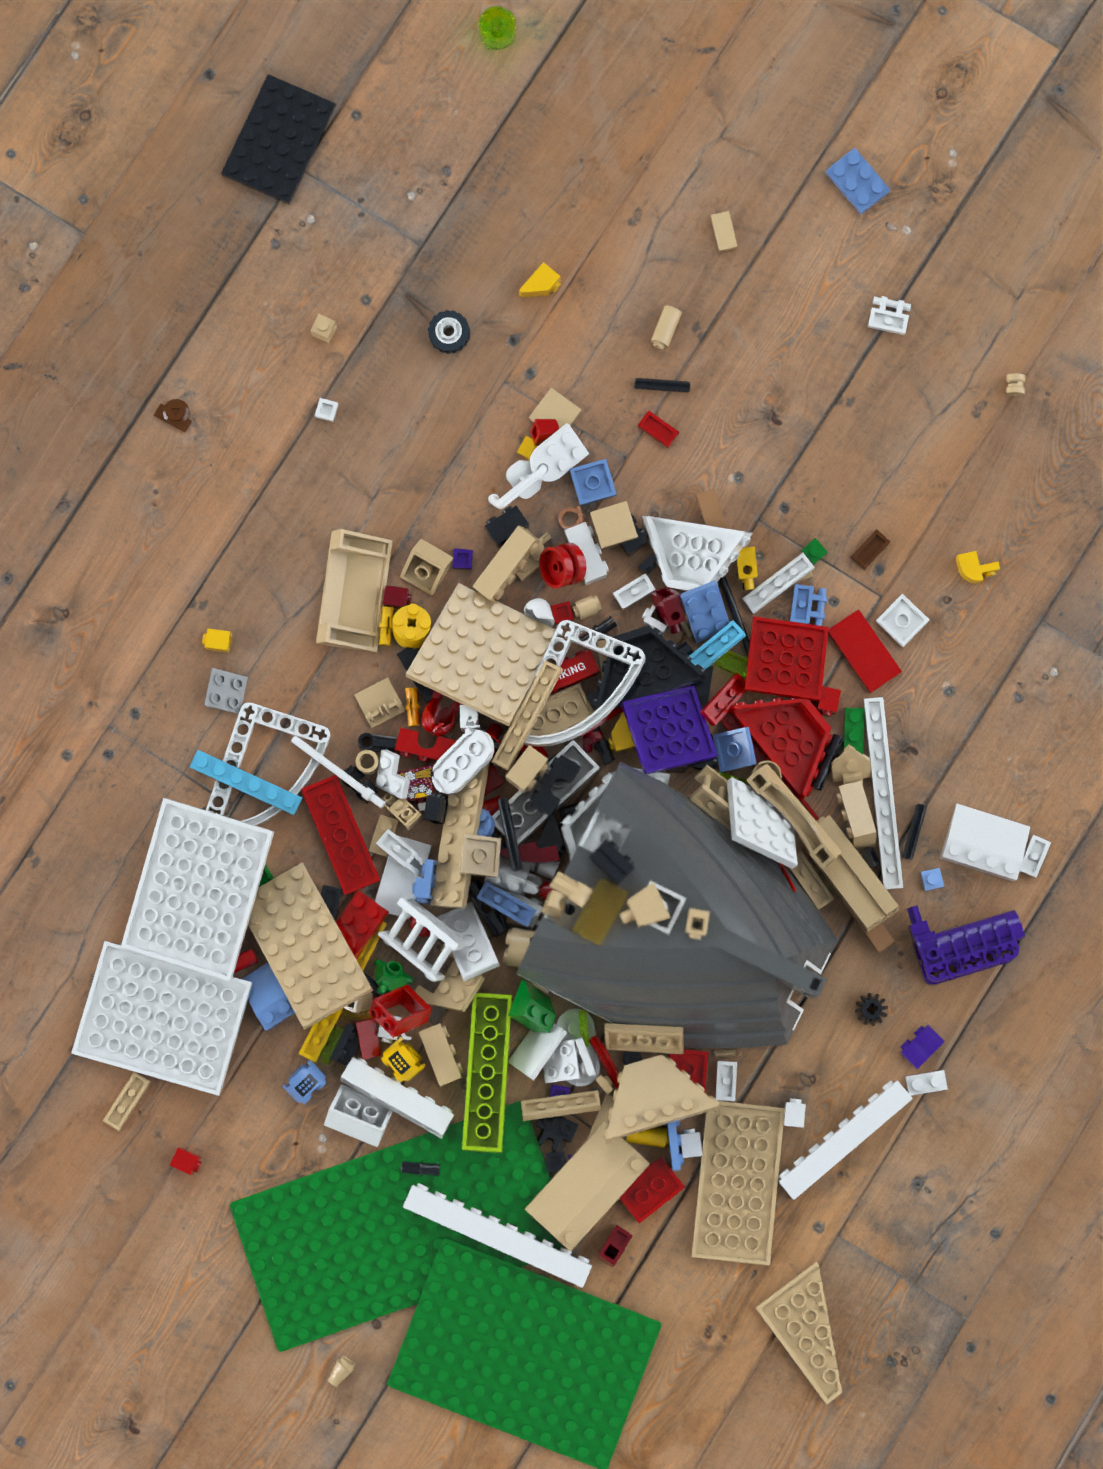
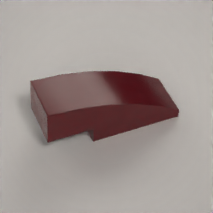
[500,842,561,864]

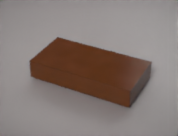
[850,529,890,570]

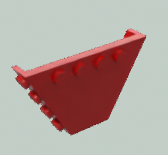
[729,698,832,801]

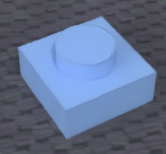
[920,868,944,891]

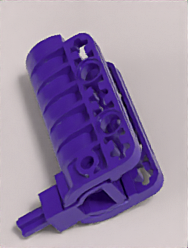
[907,905,1025,985]

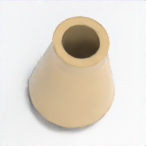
[328,1356,355,1387]

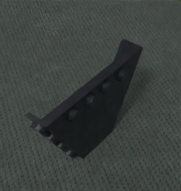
[593,625,707,711]

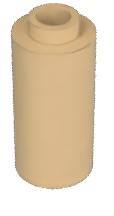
[651,306,682,350]

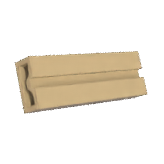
[798,815,899,933]

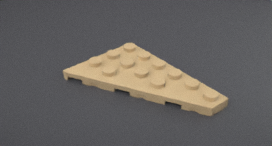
[755,1262,842,1404]

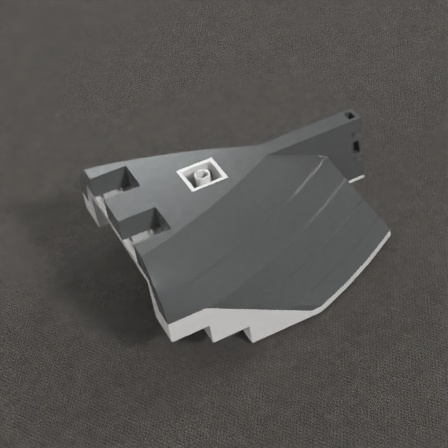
[517,762,837,1048]

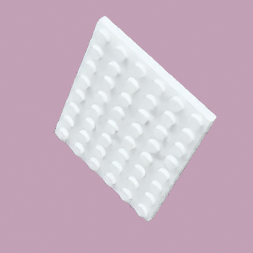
[121,798,275,981]
[71,941,253,1096]

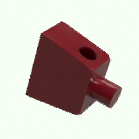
[650,586,686,634]

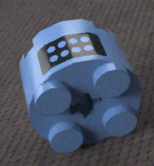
[282,1059,326,1105]

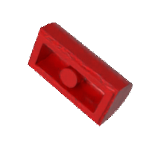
[234,948,259,973]

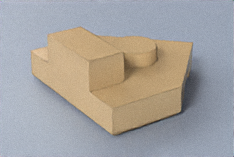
[831,745,872,785]

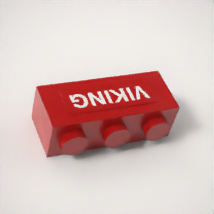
[550,650,600,695]

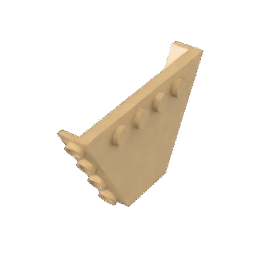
[603,1055,720,1145]

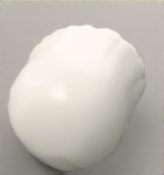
[524,598,555,627]

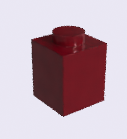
[383,585,412,609]

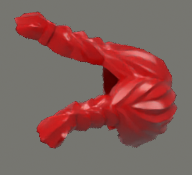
[421,691,463,736]

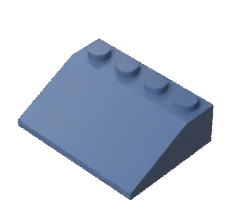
[242,962,296,1031]

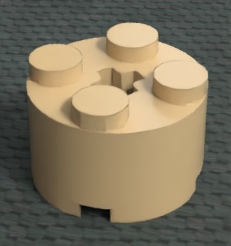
[503,927,535,968]

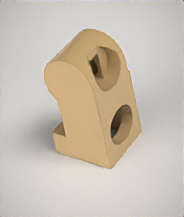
[542,890,567,919]

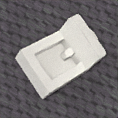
[642,605,667,634]

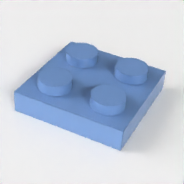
[570,459,617,506]
[713,727,757,773]

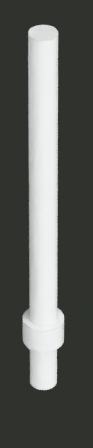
[291,736,386,808]

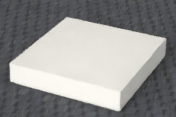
[875,594,929,648]

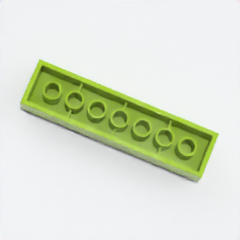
[462,993,513,1153]

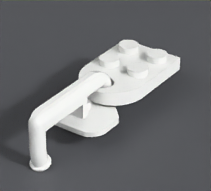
[488,423,589,509]

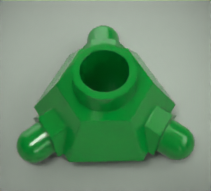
[374,959,413,995]

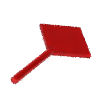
[777,862,796,892]

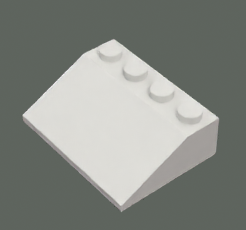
[940,804,1030,882]

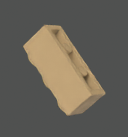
[419,1023,464,1087]

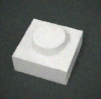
[315,398,339,422]

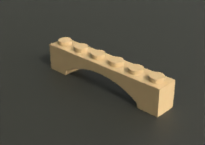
[747,764,843,869]

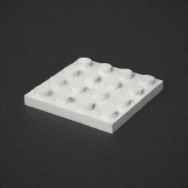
[727,777,798,869]

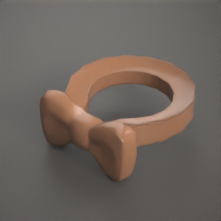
[558,506,585,529]

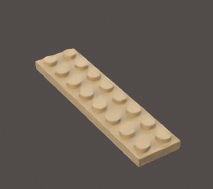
[430,762,490,909]

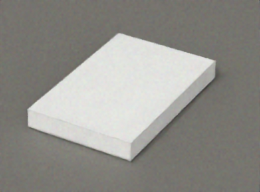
[508,1023,567,1080]

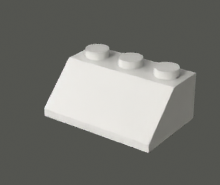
[324,1084,393,1147]

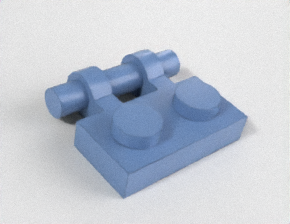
[790,584,828,626]

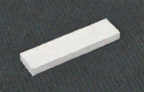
[742,553,815,614]

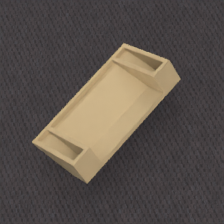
[316,529,393,652]
[525,1122,650,1252]

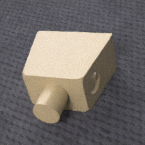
[619,883,670,927]

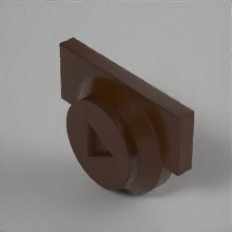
[154,399,192,433]

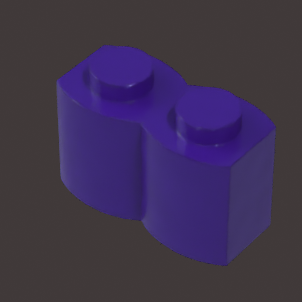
[900,1025,945,1069]

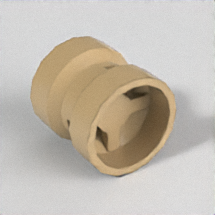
[1006,373,1026,396]

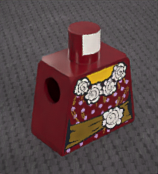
[397,765,435,812]

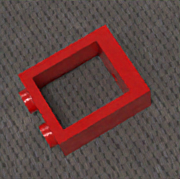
[368,985,432,1038]

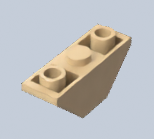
[382,792,423,830]

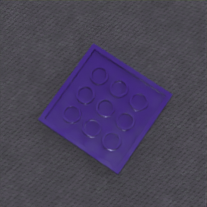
[621,685,718,775]

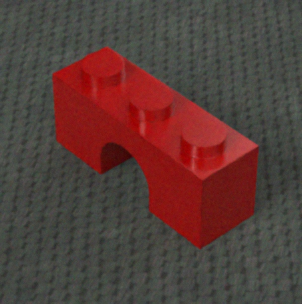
[395,728,456,763]

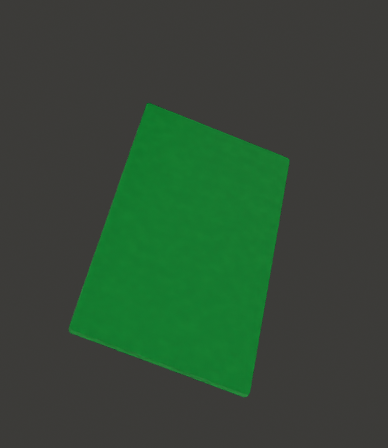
[230,1101,566,1352]

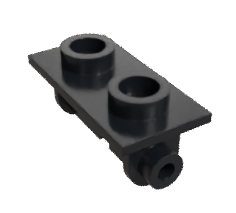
[342,765,378,804]

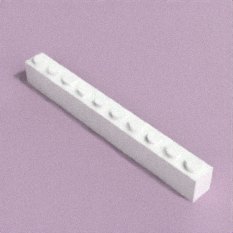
[403,1183,592,1288]

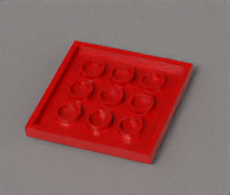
[744,616,829,702]

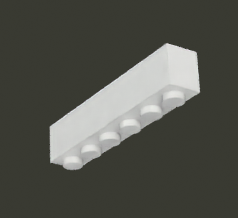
[341,1057,454,1139]

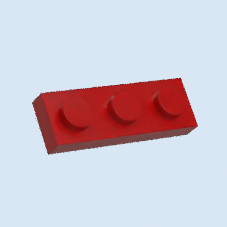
[700,673,746,726]

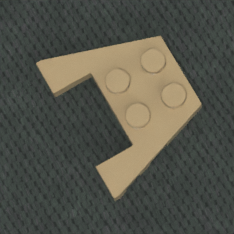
[415,943,485,1012]

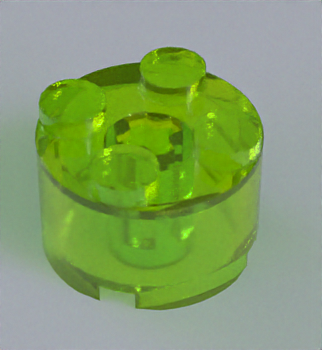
[478,6,516,50]

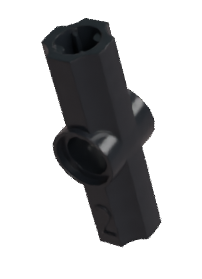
[468,880,510,937]

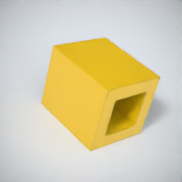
[202,628,232,653]

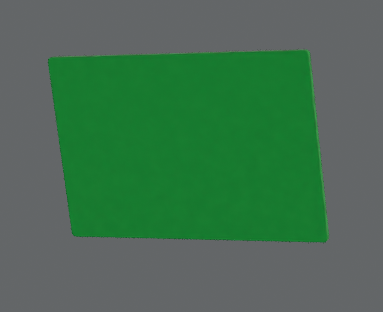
[387,1238,662,1469]

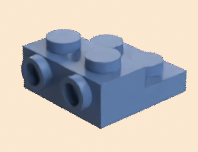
[412,859,438,905]

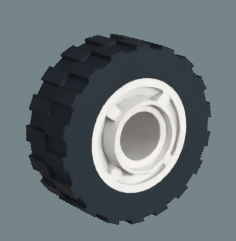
[428,310,470,354]

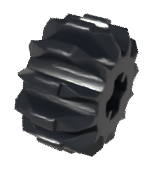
[855,993,888,1026]

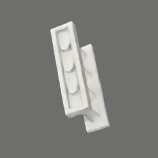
[378,896,467,982]

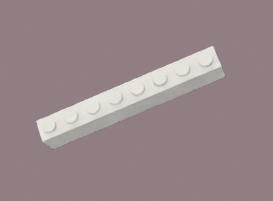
[778,1080,913,1200]

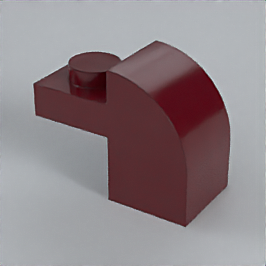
[596,1225,633,1268]

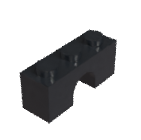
[529,755,581,818]

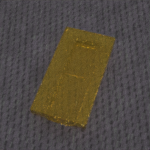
[572,878,629,946]

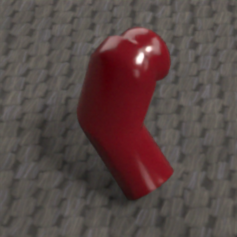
[583,731,602,753]

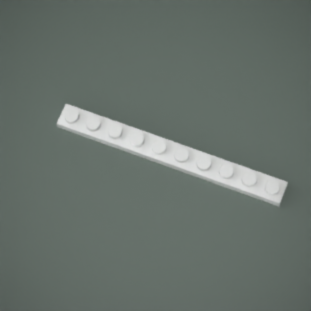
[863,697,903,890]

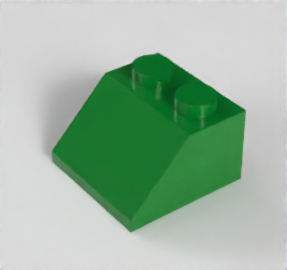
[508,980,556,1033]

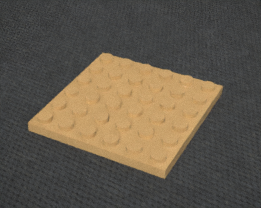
[406,583,559,726]

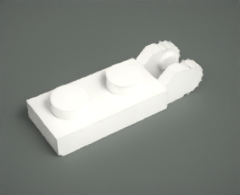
[376,829,426,877]

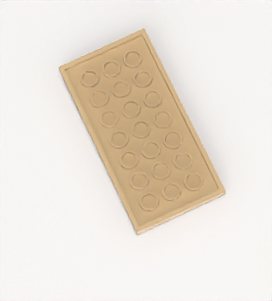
[248,862,373,1029]
[691,1101,785,1265]

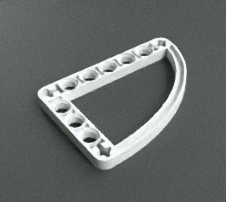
[524,620,646,747]
[206,702,331,826]

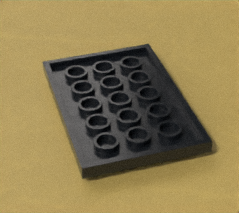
[221,74,336,205]

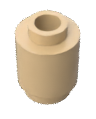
[572,596,602,620]

